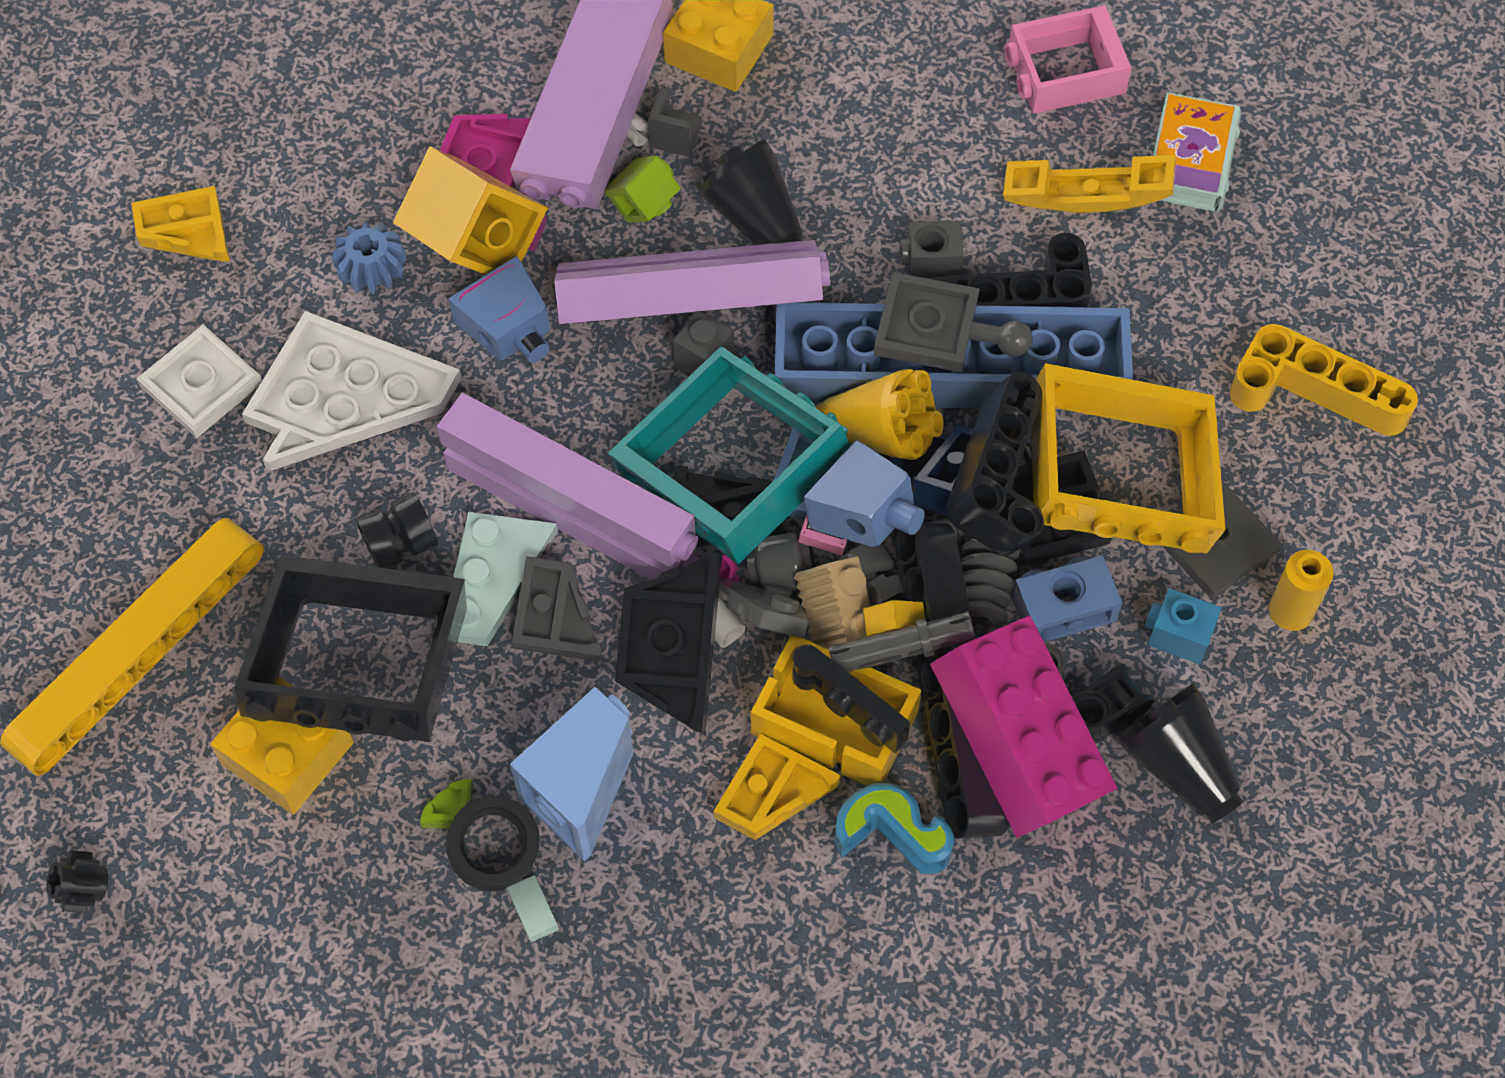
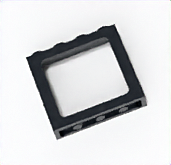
[234,555,467,742]

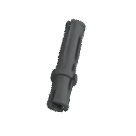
[828,611,975,673]

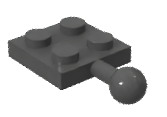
[874,272,1033,372]

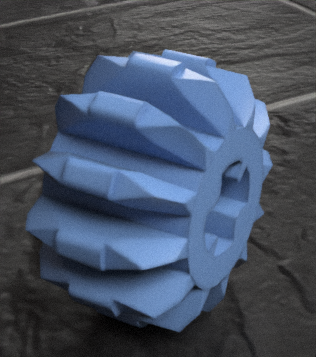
[332,220,406,295]

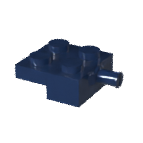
[890,425,973,516]

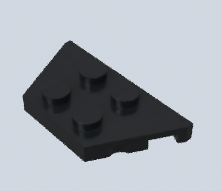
[615,552,723,733]

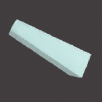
[507,875,559,942]

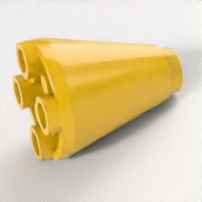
[816,369,944,460]

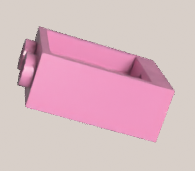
[1004,5,1132,114]

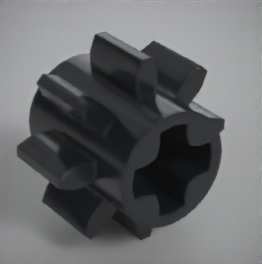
[46,850,108,913]

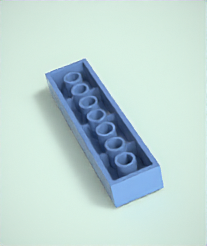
[775,302,1133,410]

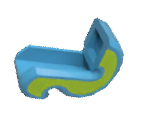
[835,783,954,875]

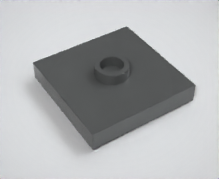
[1162,481,1283,600]

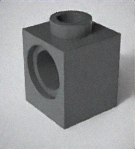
[900,220,964,279]

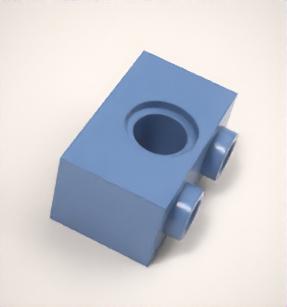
[1012,555,1122,642]

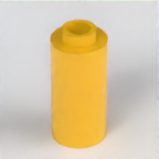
[1269,550,1334,631]

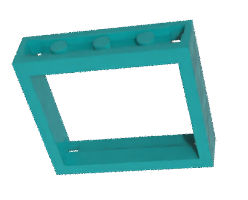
[608,346,850,565]

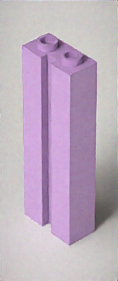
[510,0,674,209]
[554,240,830,324]
[437,392,699,580]

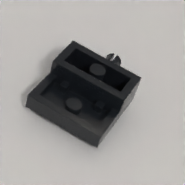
[1011,442,1111,566]

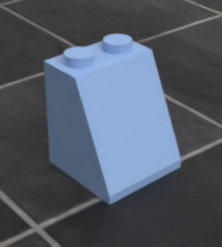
[510,687,634,861]

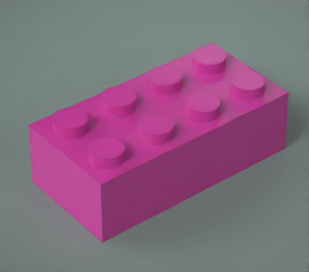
[930,615,1118,838]

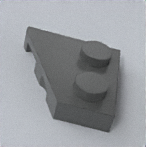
[719,578,809,638]

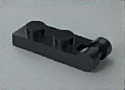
[792,645,910,754]

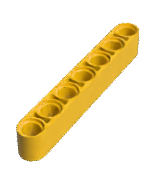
[0,518,264,776]

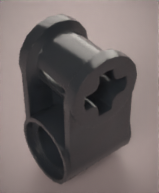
[1072,664,1155,744]

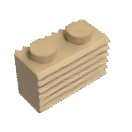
[794,556,871,649]

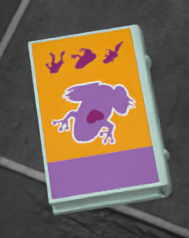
[1153,92,1241,212]

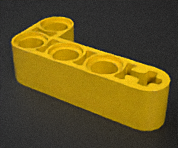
[1229,324,1418,436]

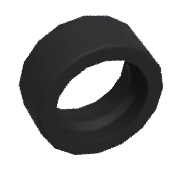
[447,796,539,891]

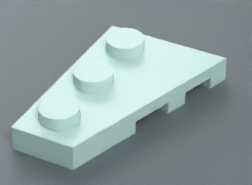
[453,512,558,646]

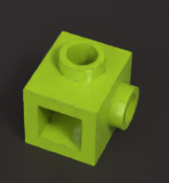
[604,155,681,223]

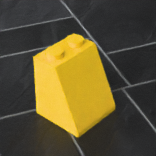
[393,146,548,275]

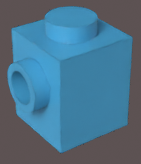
[1144,588,1222,665]

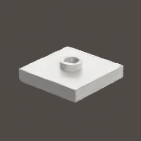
[136,325,262,438]

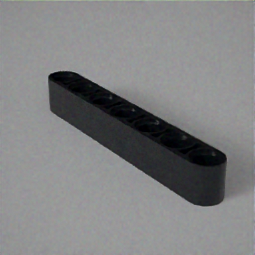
[895,523,1009,839]

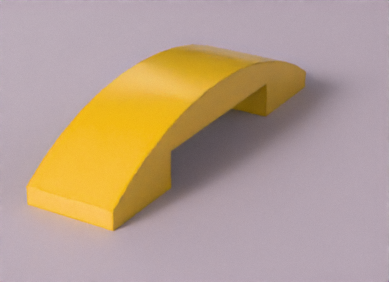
[1003,155,1176,213]

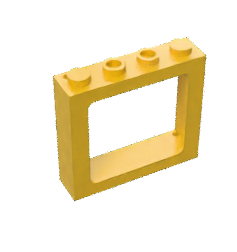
[1031,363,1226,554]

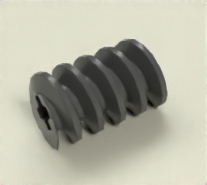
[961,534,1021,631]

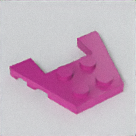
[440,114,547,252]

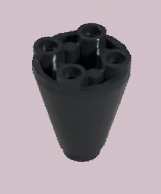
[695,140,803,245]
[1116,683,1243,823]

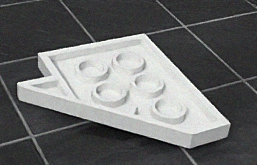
[242,311,462,471]

